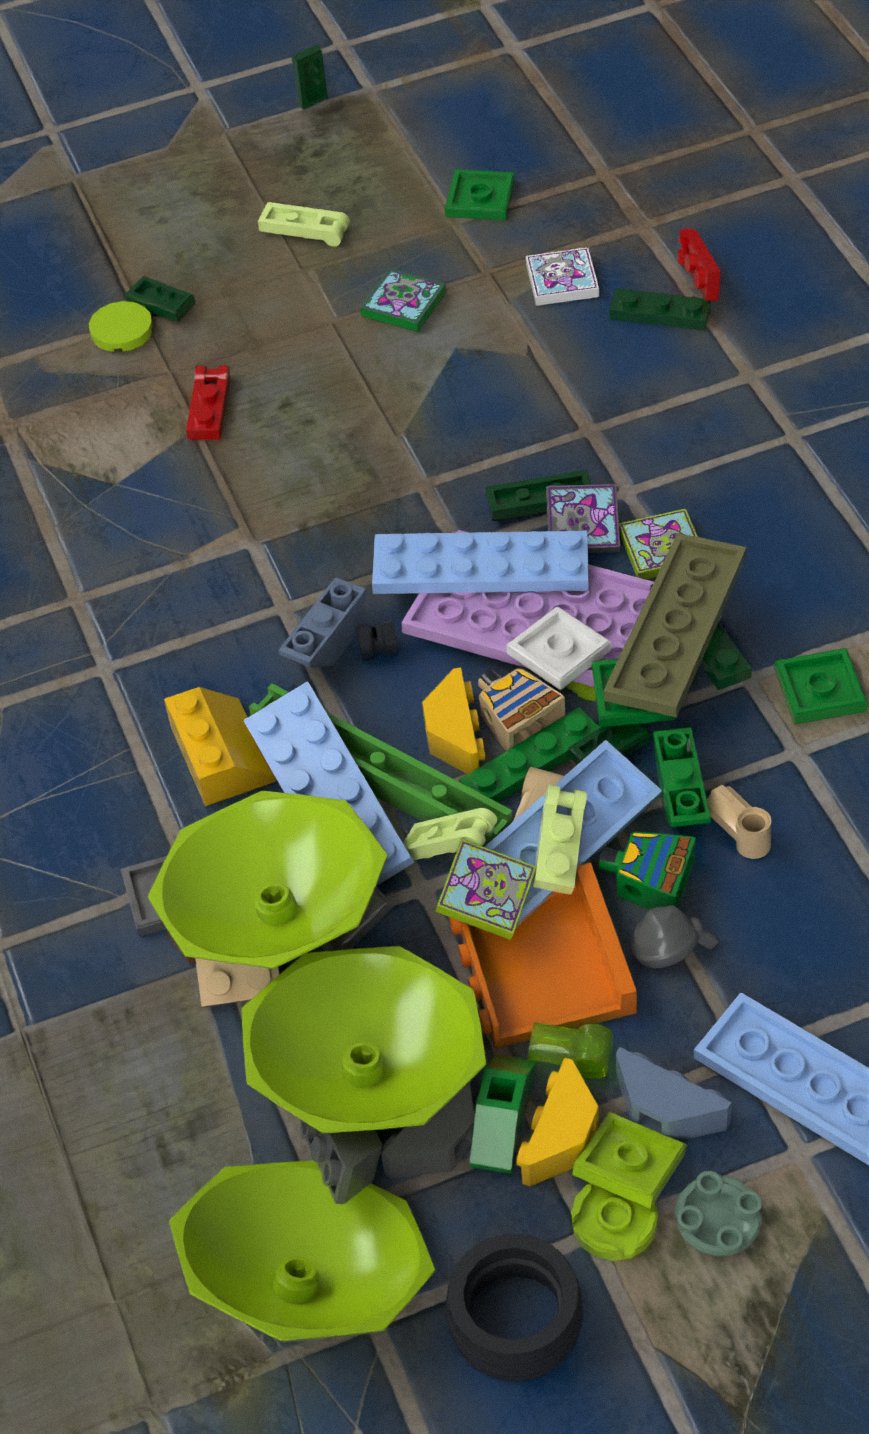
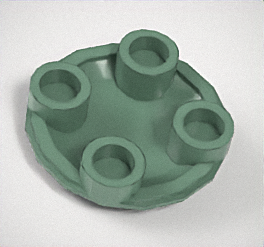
[675,1171,762,1256]

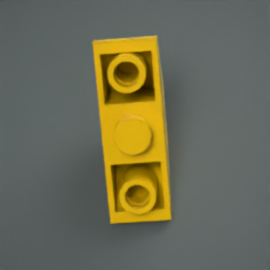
[422,667,485,775]
[516,1057,599,1187]

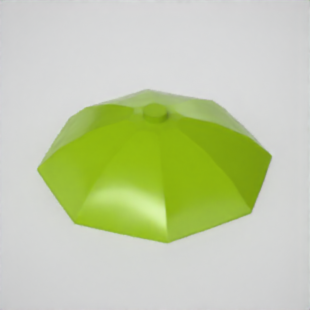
[148,791,388,969]
[242,946,486,1133]
[169,1160,435,1342]

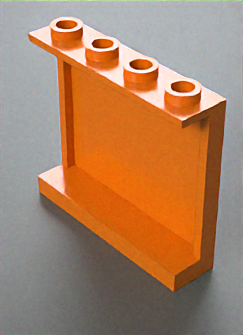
[448,863,637,1048]

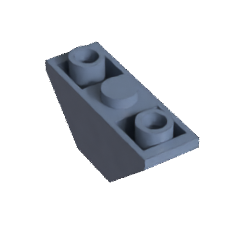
[279,577,367,667]
[616,1047,732,1141]

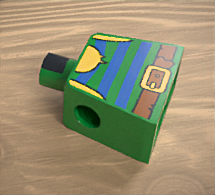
[599,831,696,910]

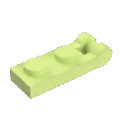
[258,202,350,246]
[532,784,587,895]
[403,808,497,860]

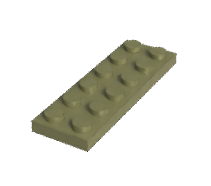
[604,533,747,718]

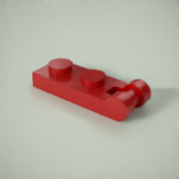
[677,228,721,301]
[186,365,230,440]

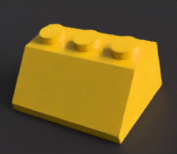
[164,687,276,807]

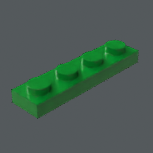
[459,707,600,803]

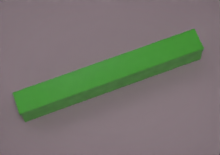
[249,683,513,847]

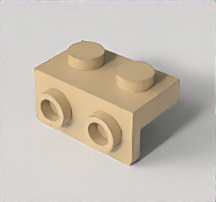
[195,958,280,1007]

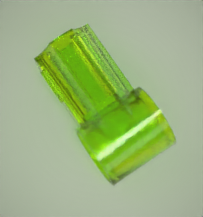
[528,1022,614,1079]

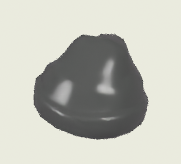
[630,905,719,968]

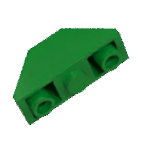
[653,727,710,827]
[469,1054,537,1174]

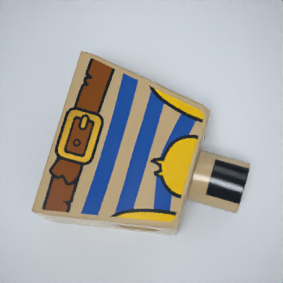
[478,669,565,751]

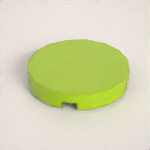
[89,301,153,352]
[571,1183,658,1261]

